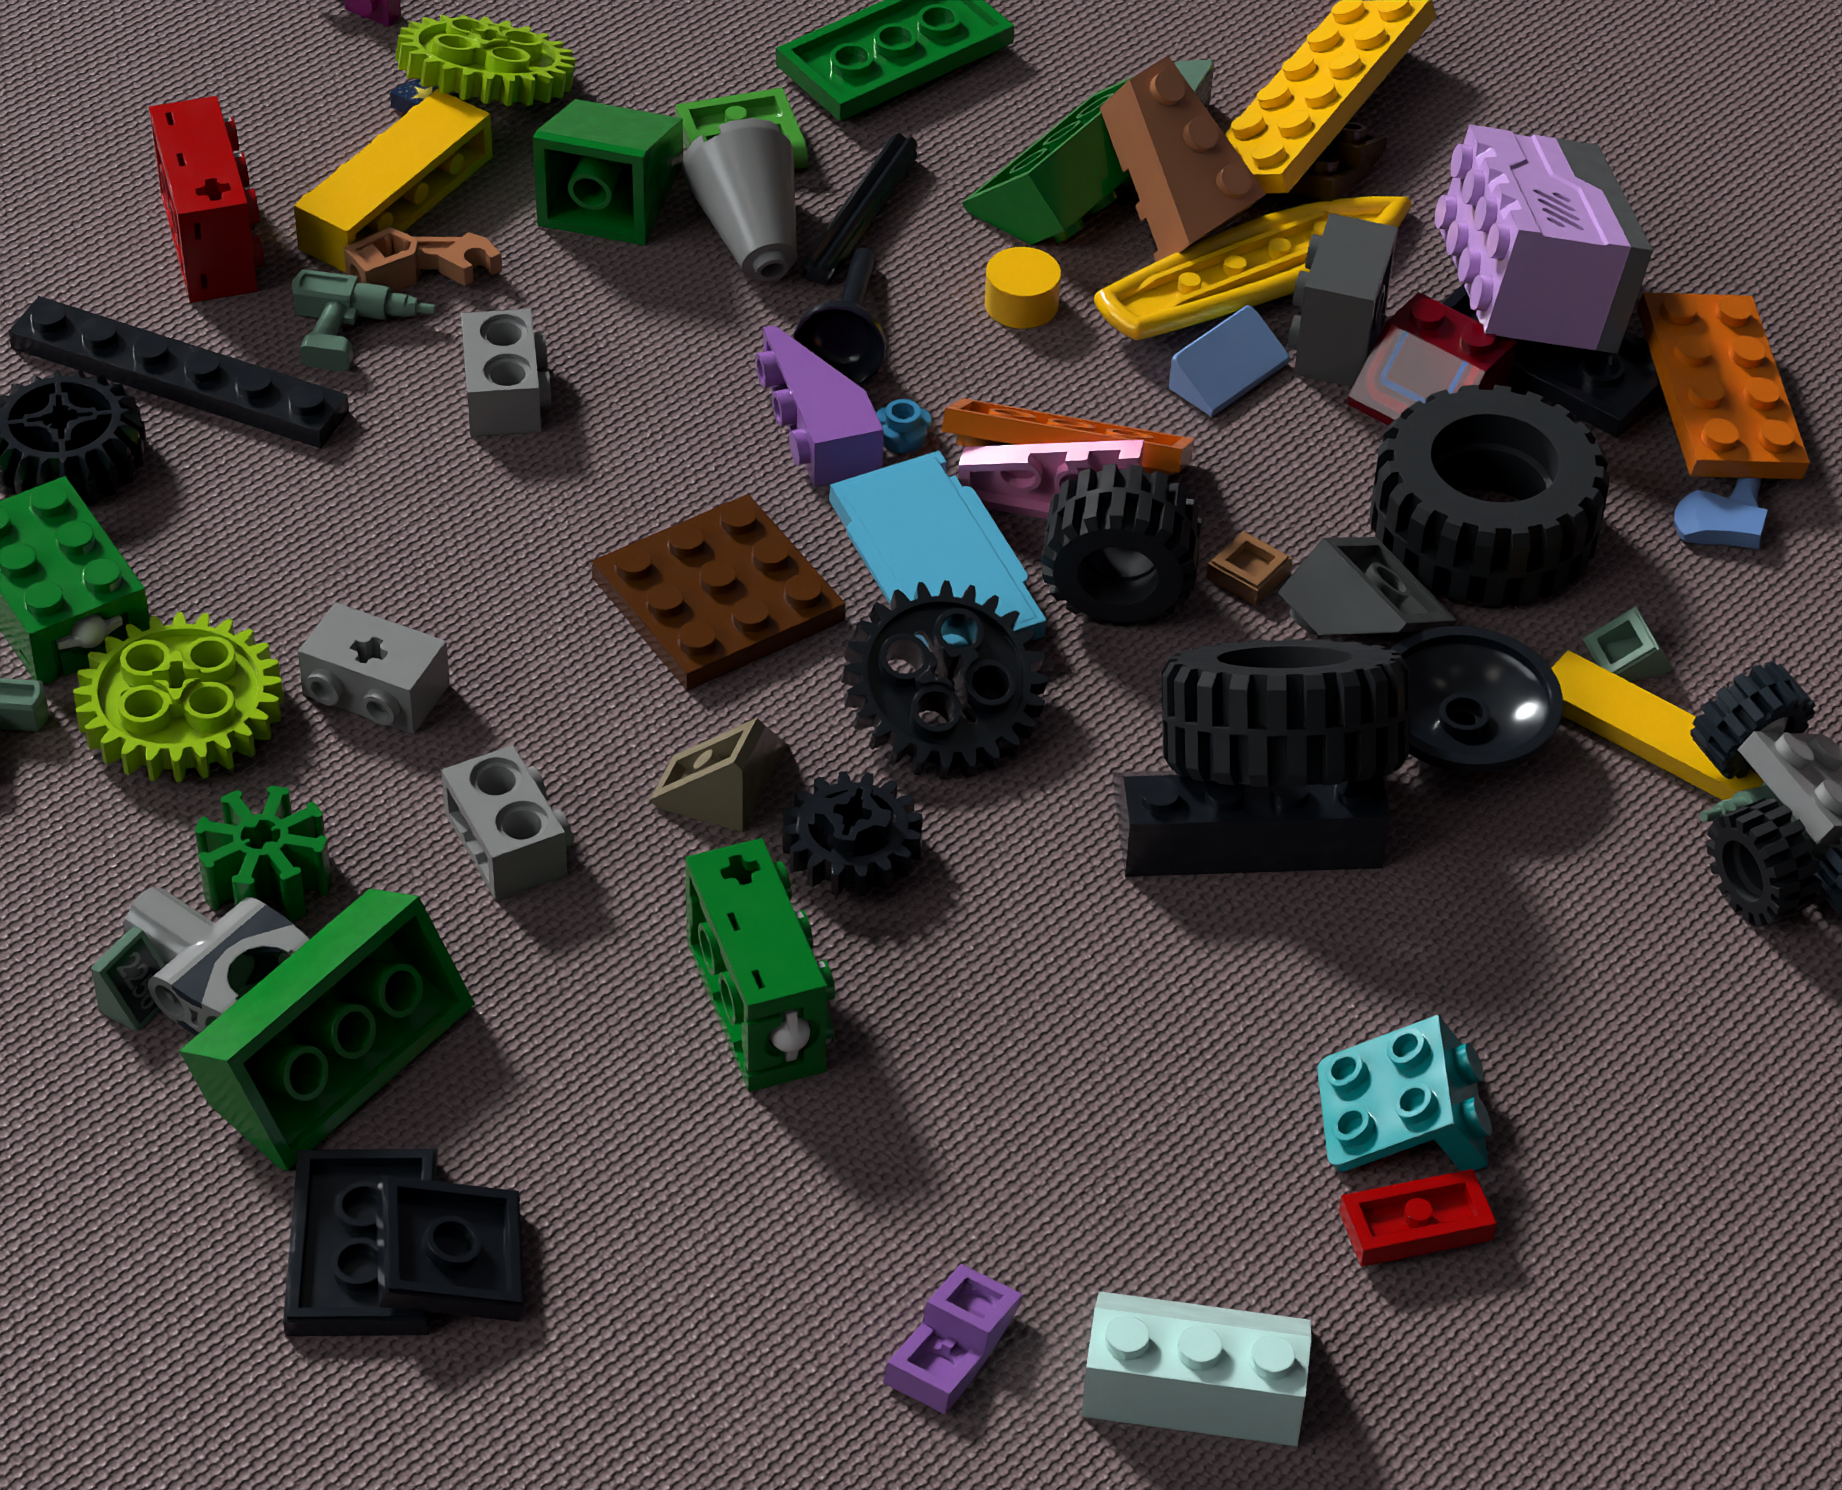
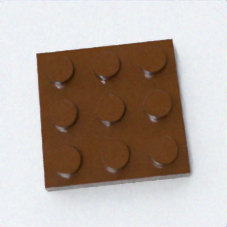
[591,494,846,691]

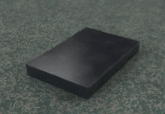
[283,1149,439,1336]

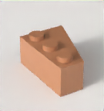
[1100,55,1267,262]

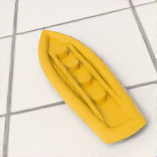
[1094,196,1411,341]

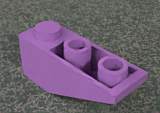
[755,325,884,487]

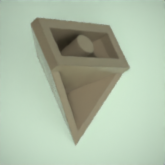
[650,718,788,832]

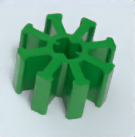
[195,786,332,922]

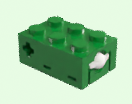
[0,476,150,685]
[685,838,835,1092]

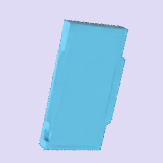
[829,450,1047,648]

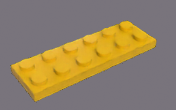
[1225,0,1437,193]

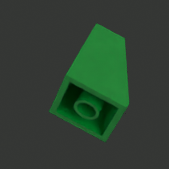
[533,99,683,246]

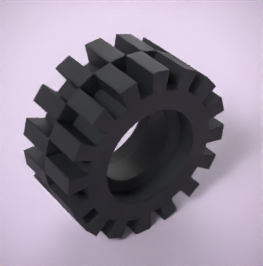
[1706,798,1822,926]

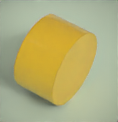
[984,247,1061,329]

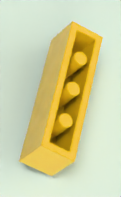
[294,89,493,273]

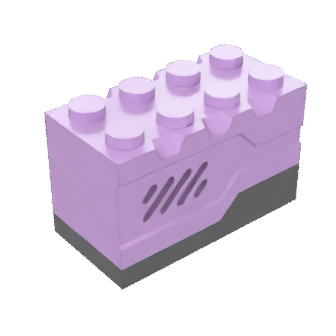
[1435,124,1653,354]

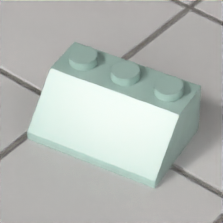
[1081,1291,1311,1446]

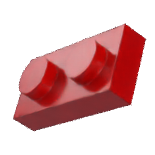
[1339,1169,1497,1267]

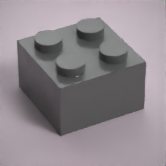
[1288,213,1398,386]

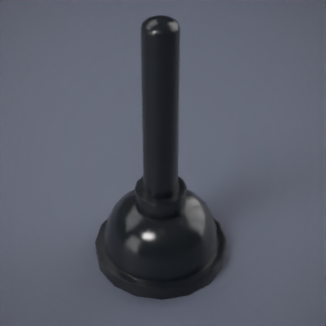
[793,248,886,385]

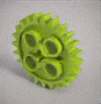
[395,15,576,106]
[73,612,284,782]

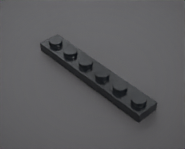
[8,296,349,449]

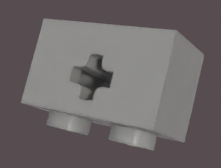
[298,602,450,734]

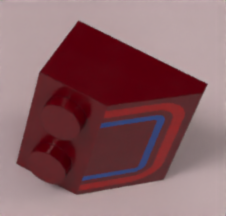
[1347,292,1517,426]

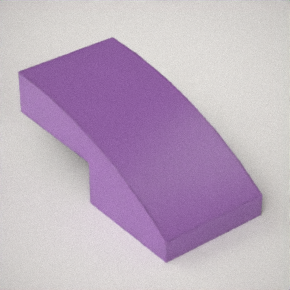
[883,1264,1022,1414]

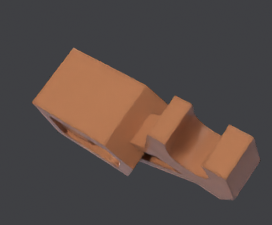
[344,227,502,293]

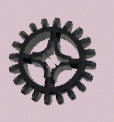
[0,369,147,505]

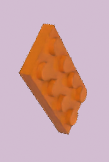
[1637,292,1810,479]
[941,398,1195,478]

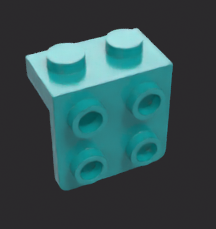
[1317,1015,1492,1172]

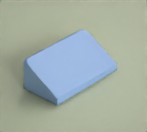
[1169,305,1290,417]

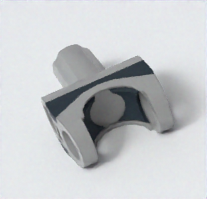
[123,887,310,1036]

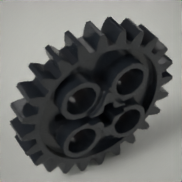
[841,580,1048,780]

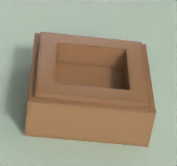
[1206,531,1293,606]

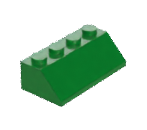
[962,75,1136,245]
[179,888,475,1171]

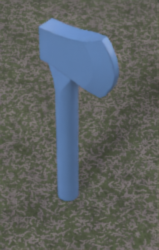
[1674,478,1768,549]

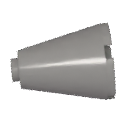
[681,118,797,281]

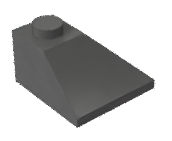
[1278,537,1458,635]

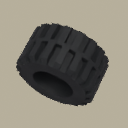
[1041,464,1202,627]

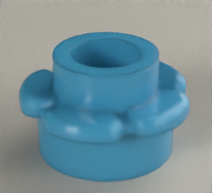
[876,399,932,453]

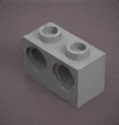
[461,309,552,436]
[441,745,573,901]

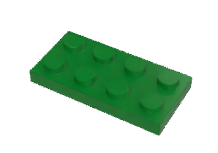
[776,0,1014,121]

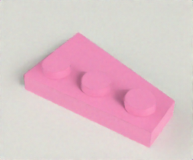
[958,440,1144,520]

